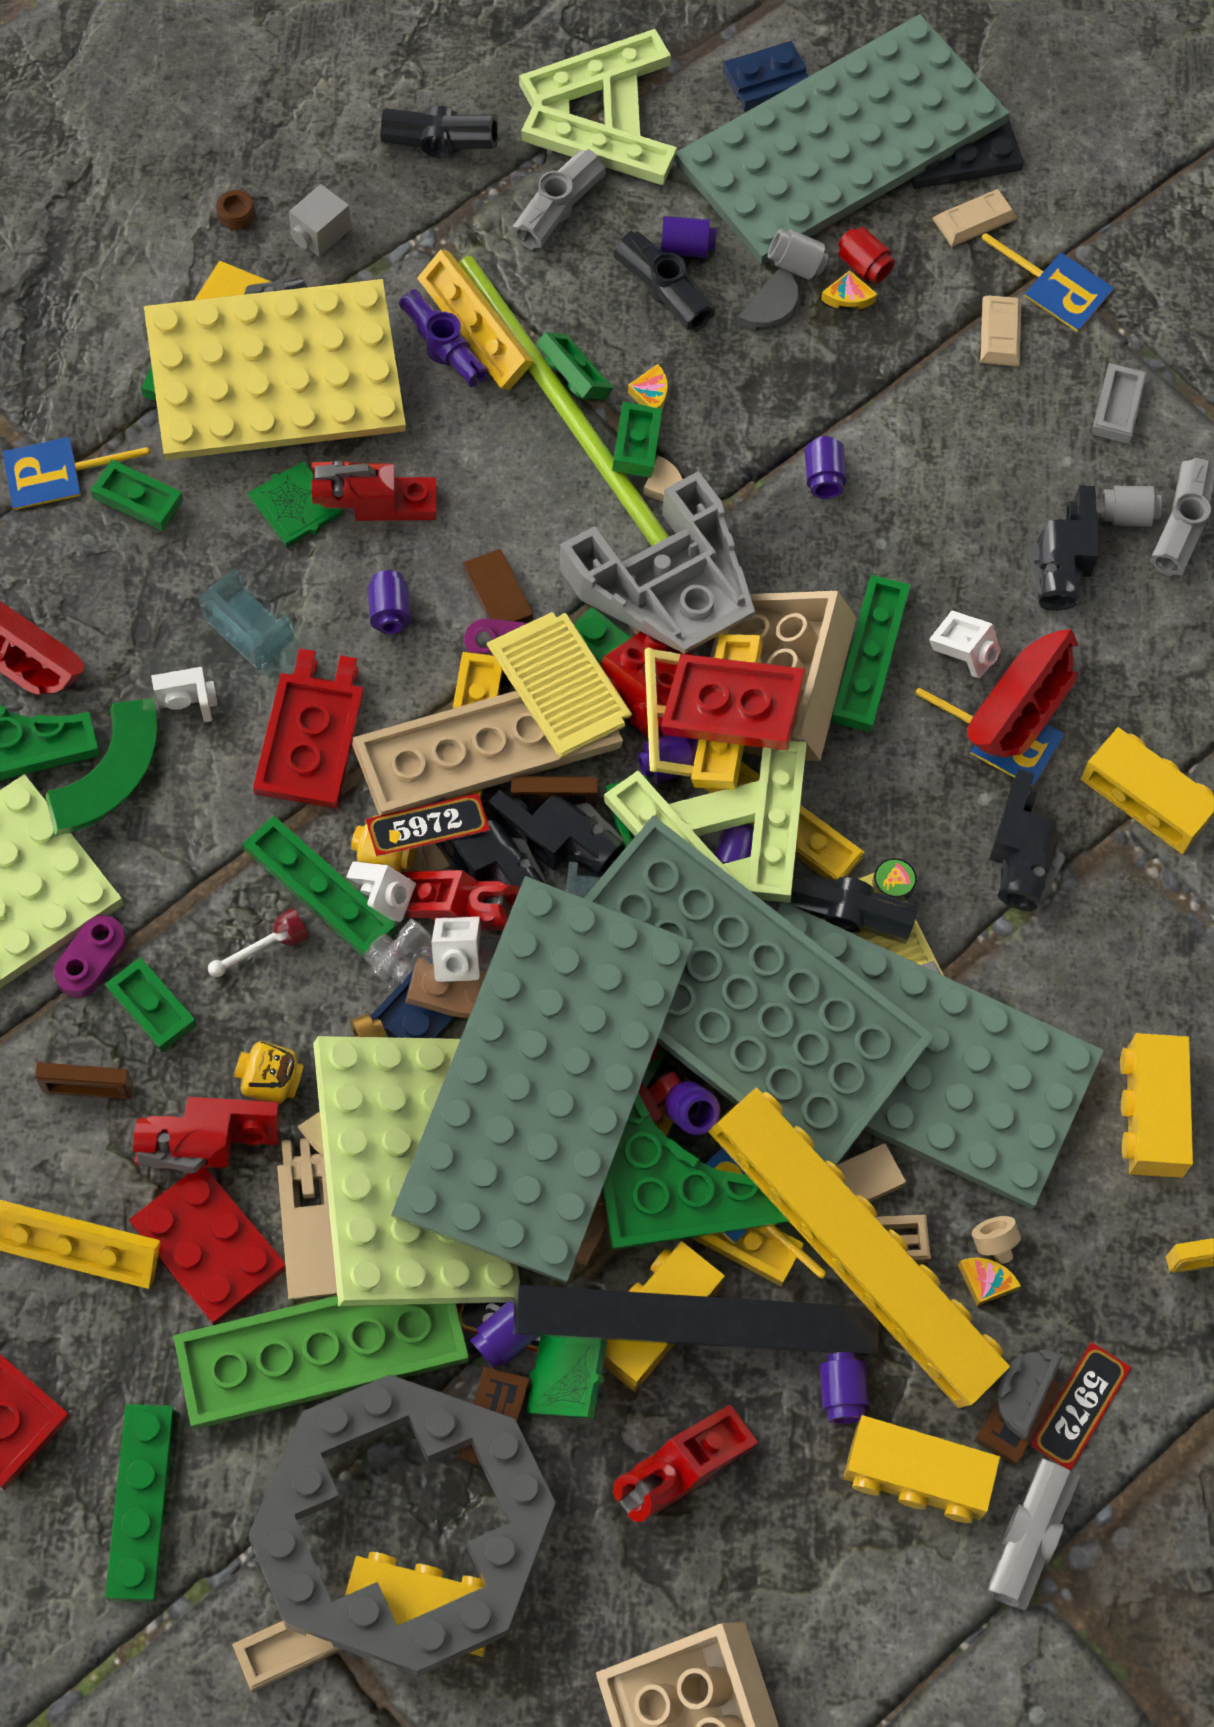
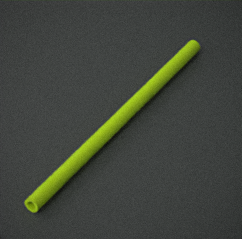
[459,256,669,546]

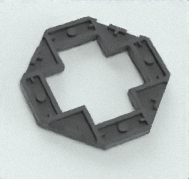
[248,1375,556,1677]

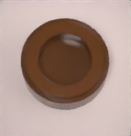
[216,190,256,230]

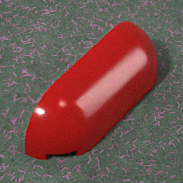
[0,601,84,694]
[967,629,1078,757]

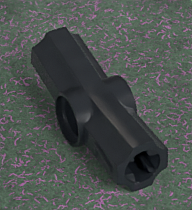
[380,106,499,158]
[614,231,715,332]
[785,870,918,944]

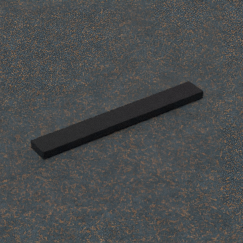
[513,1285,878,1355]

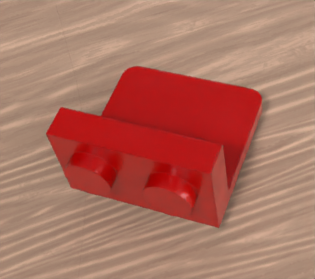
[600,631,693,737]

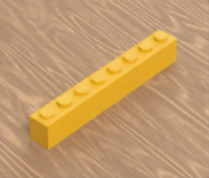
[708,1087,1010,1408]

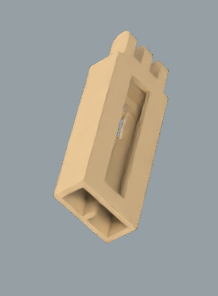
[277,1138,337,1306]

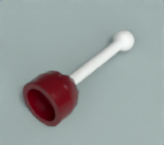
[208,907,310,977]

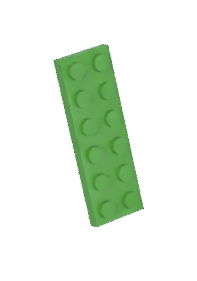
[173,1296,469,1430]

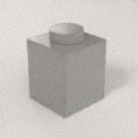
[289,184,351,257]

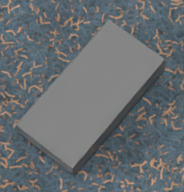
[1091,363,1147,444]

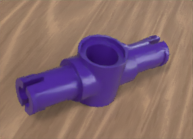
[398,289,489,387]

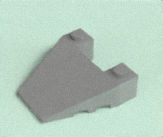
[559,471,755,654]

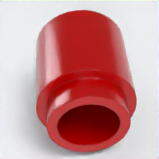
[838,227,896,284]

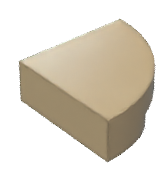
[643,456,683,502]

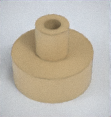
[972,1216,1021,1264]

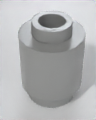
[768,229,828,280]
[1101,486,1162,527]

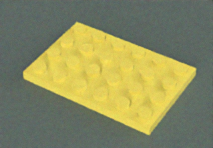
[144,279,406,460]

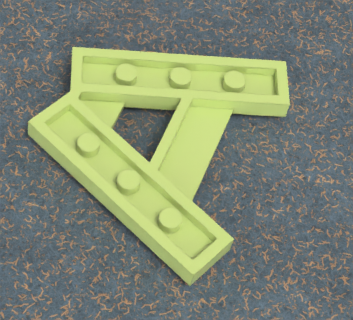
[519,29,677,185]
[604,740,807,903]

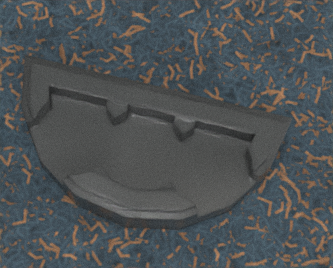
[737,268,798,330]
[996,1349,1064,1440]

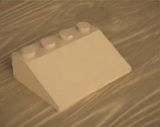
[698,591,856,761]
[596,1622,779,1727]

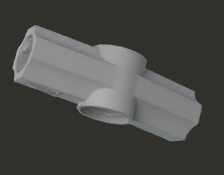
[512,149,606,250]
[1150,458,1214,576]
[986,1459,1080,1610]

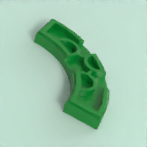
[46,698,157,836]

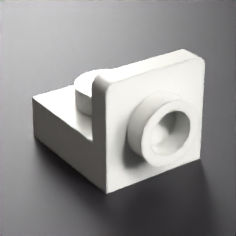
[929,611,1001,678]
[151,667,218,722]
[347,862,416,922]
[431,917,481,982]

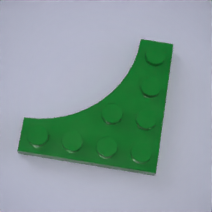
[0,705,100,780]
[601,1093,790,1250]

